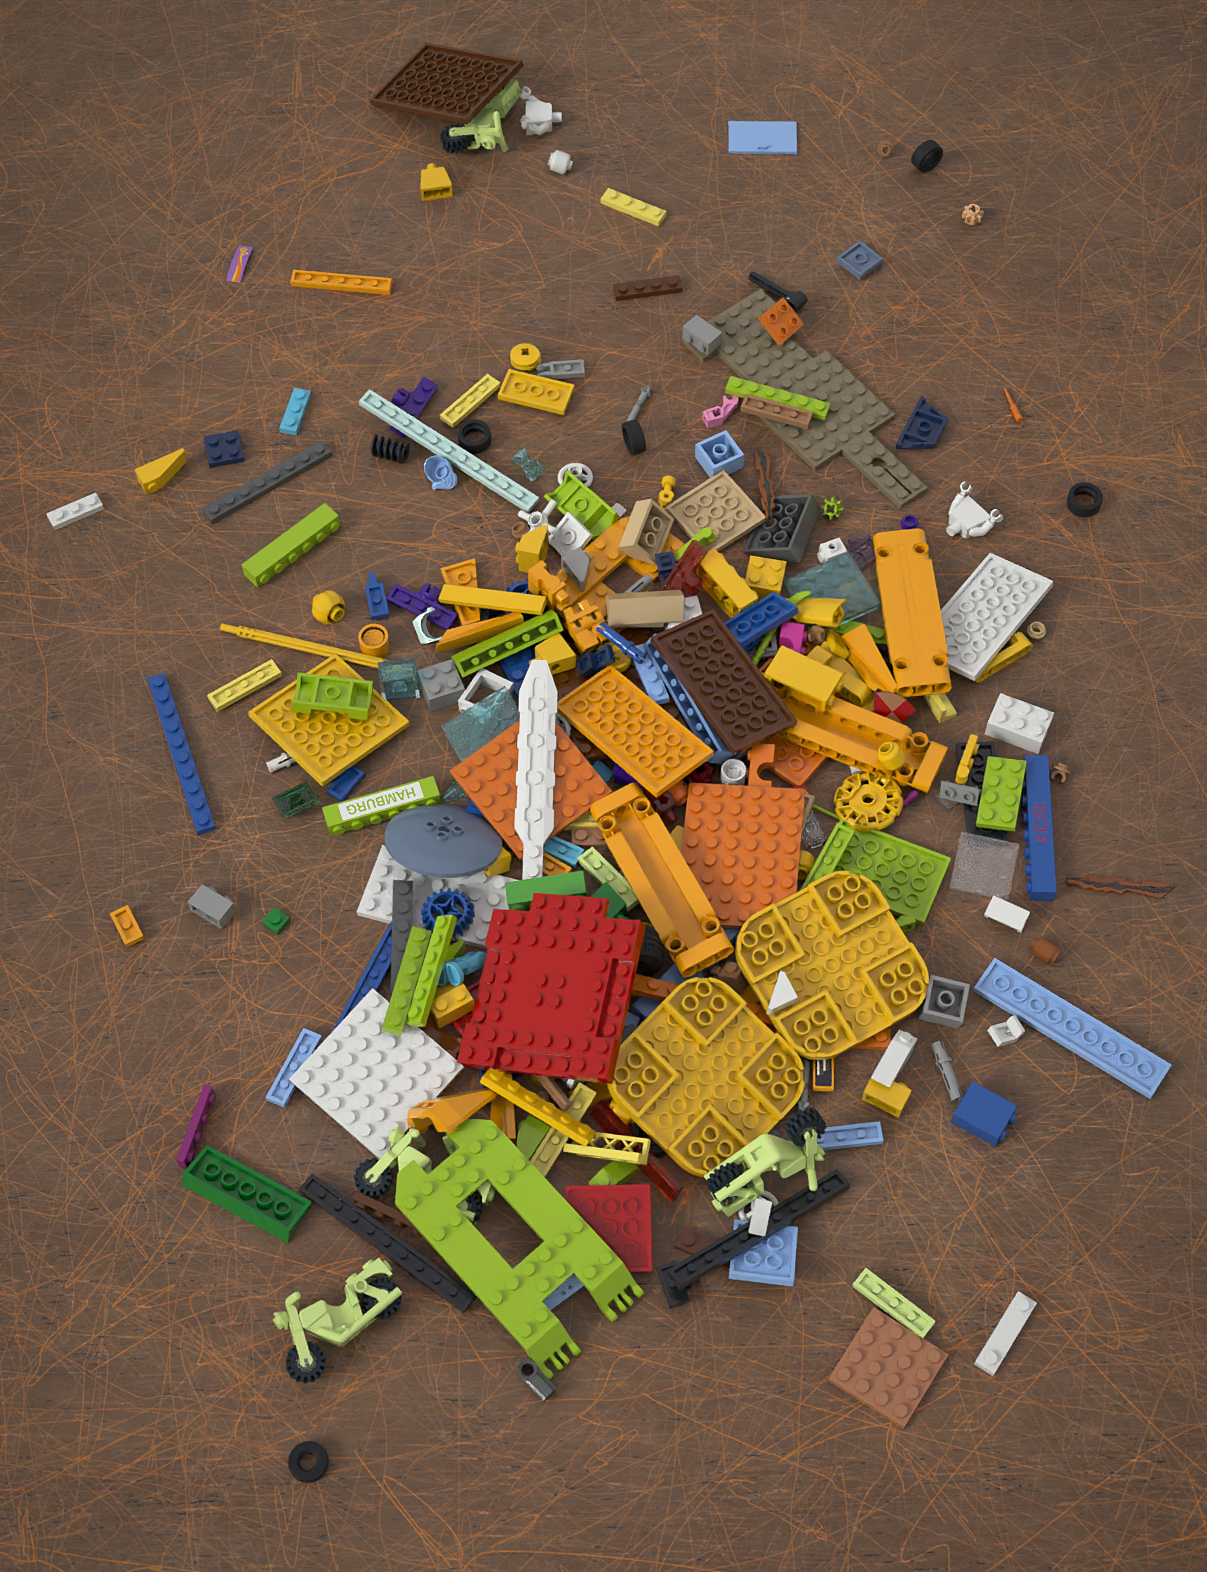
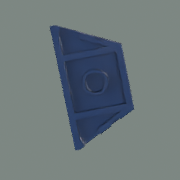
[895,396,948,449]

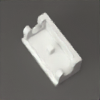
[984,895,1030,933]

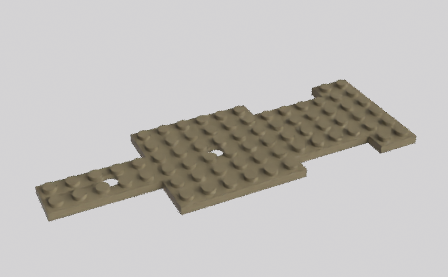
[682,289,927,509]

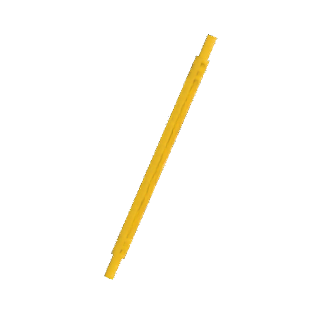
[220,623,415,675]

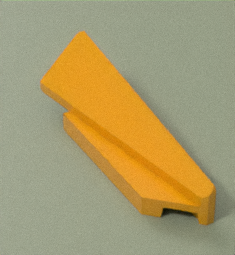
[436,612,524,653]
[840,624,897,693]
[490,1071,517,1144]

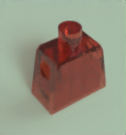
[642,787,678,825]

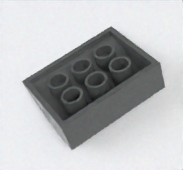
[743,494,821,564]

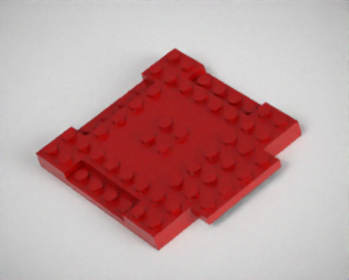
[457,893,646,1084]

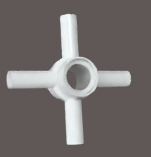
[518,499,560,536]

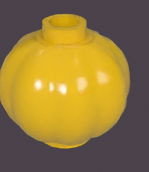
[312,590,345,624]

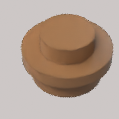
[512,522,529,539]

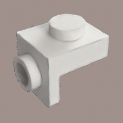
[987,1015,1025,1047]

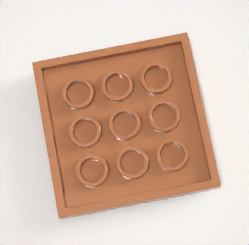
[828,1307,949,1429]

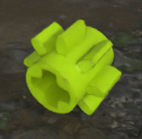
[820,496,844,519]

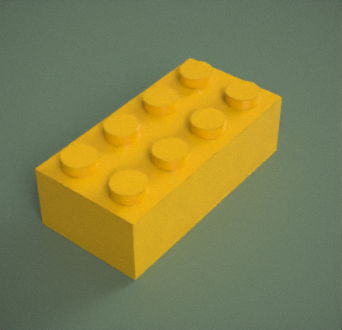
[696,548,759,619]

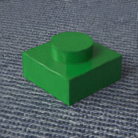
[262,907,290,935]

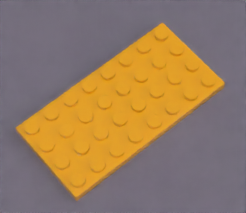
[557,665,714,798]

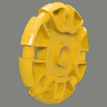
[833,771,903,832]

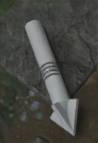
[626,384,650,422]
[797,1060,811,1111]

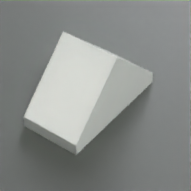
[766,971,798,1015]

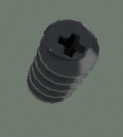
[371,434,410,464]

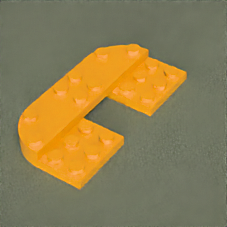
[556,516,685,621]

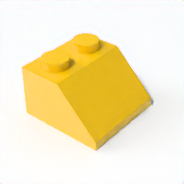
[515,525,549,573]
[430,982,474,1029]

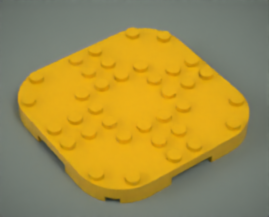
[735,871,929,1060]
[607,977,805,1178]

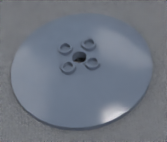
[384,804,502,878]

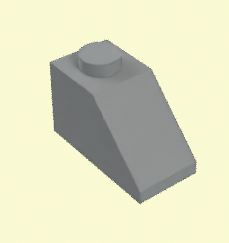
[561,547,591,593]

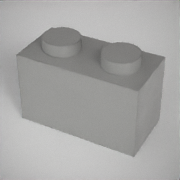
[682,315,722,355]
[188,884,236,929]

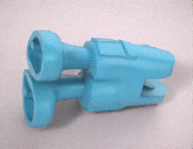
[438,951,486,986]

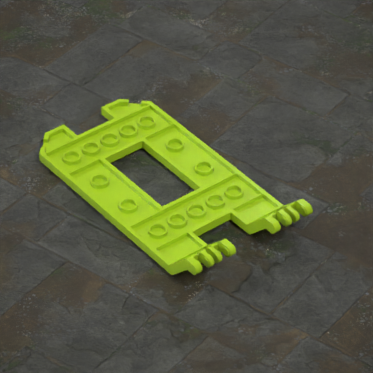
[395,1119,645,1380]

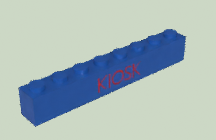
[1021,755,1056,901]

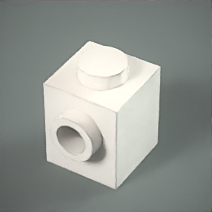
[817,538,847,569]

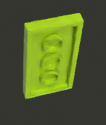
[976,756,1027,832]

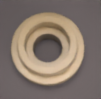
[1027,622,1046,640]

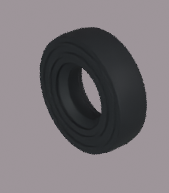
[288,1441,329,1483]

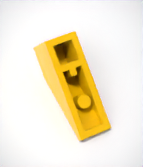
[134,448,187,495]

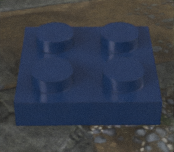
[204,430,245,468]

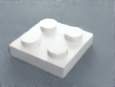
[549,512,593,556]

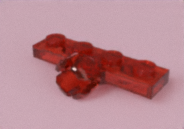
[658,540,709,596]

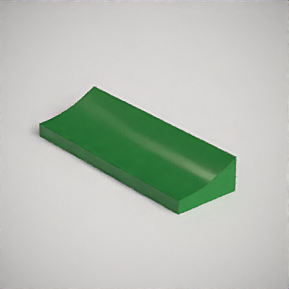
[182,1145,312,1243]

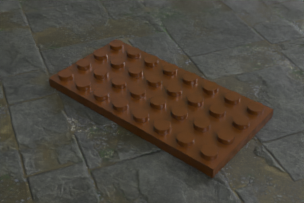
[650,609,798,755]

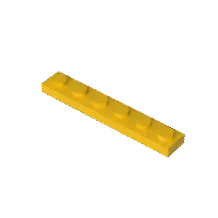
[480,1068,596,1147]

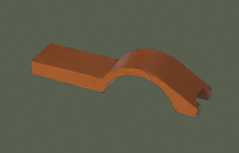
[387,995,462,1059]

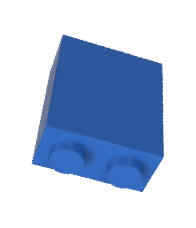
[951,1082,1018,1146]

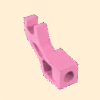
[702,395,738,429]

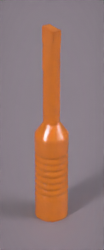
[1004,388,1023,423]

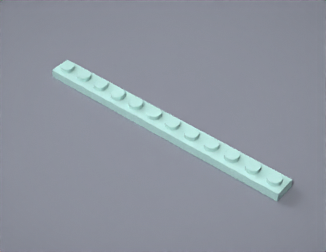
[359,389,539,513]

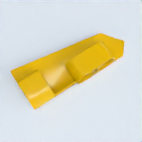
[779,598,847,628]
[806,641,879,713]

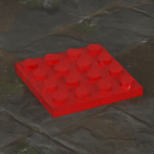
[565,1184,653,1272]

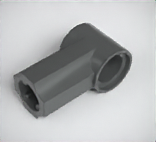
[518,1359,557,1403]

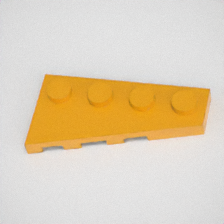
[440,558,480,626]

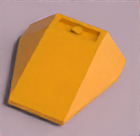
[407,1088,498,1134]

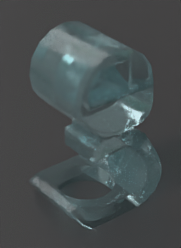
[511,447,544,481]

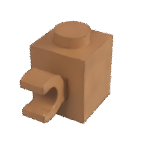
[710,961,749,995]

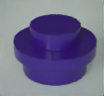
[900,514,919,530]

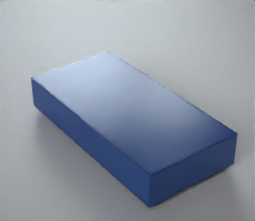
[327,766,366,802]

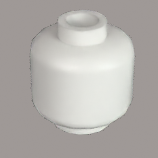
[548,150,573,174]

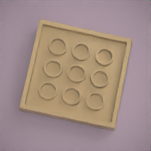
[666,470,766,554]

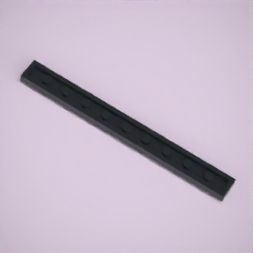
[667,1169,850,1290]
[299,1173,477,1314]

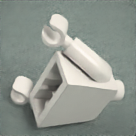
[520,86,562,135]
[946,481,1003,539]

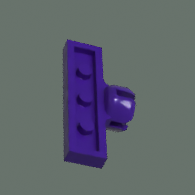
[389,377,439,438]
[386,583,459,630]

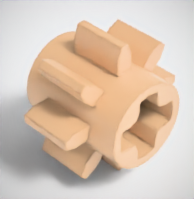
[962,204,983,225]

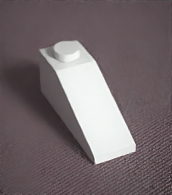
[871,1029,917,1088]

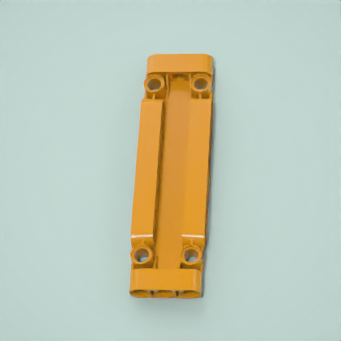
[873,529,952,697]
[760,671,949,793]
[589,782,734,977]

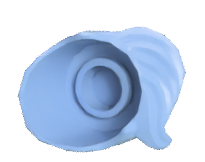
[424,455,458,491]

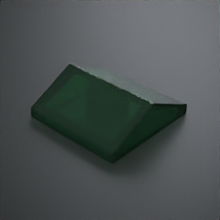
[272,781,320,818]

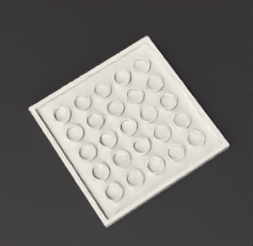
[289,988,464,1159]

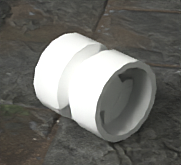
[720,759,746,786]

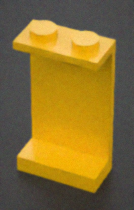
[764,646,844,711]

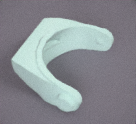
[413,607,443,643]

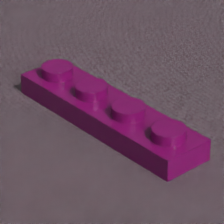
[176,1084,216,1169]

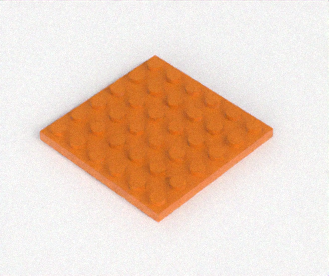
[450,720,612,861]

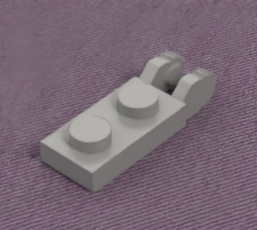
[536,359,585,379]

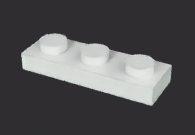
[47,493,104,530]

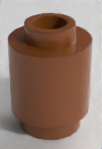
[1030,936,1061,964]

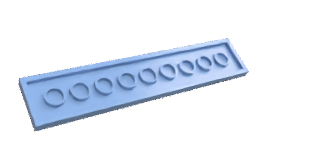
[973,958,1172,1099]

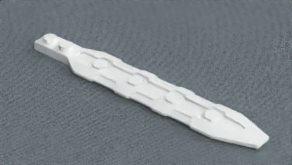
[514,660,558,880]

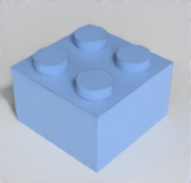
[695,430,744,478]

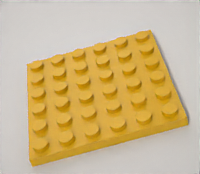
[249,653,409,787]

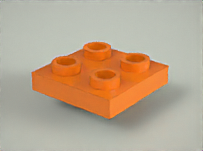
[758,297,804,346]

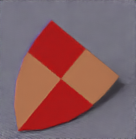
[874,692,916,723]

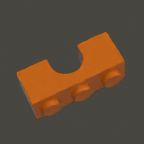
[746,743,777,787]

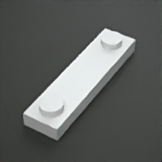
[974,1291,1037,1376]

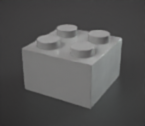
[417,659,465,712]
[918,975,970,1029]

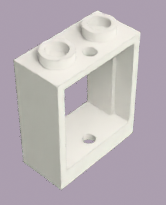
[458,668,514,726]

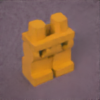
[528,560,570,615]
[563,599,611,656]

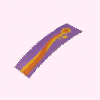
[226,245,254,283]

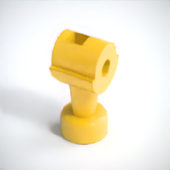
[658,476,676,511]

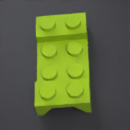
[544,470,620,541]
[292,672,373,720]

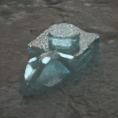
[440,779,467,802]

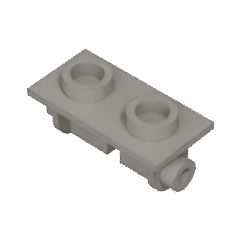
[939,780,981,806]

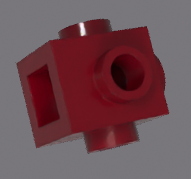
[685,762,713,785]

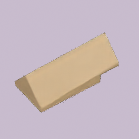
[605,590,684,628]

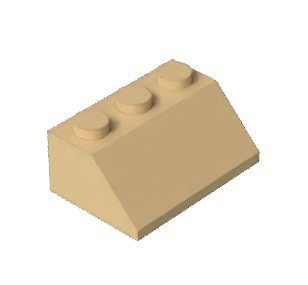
[619,499,674,565]

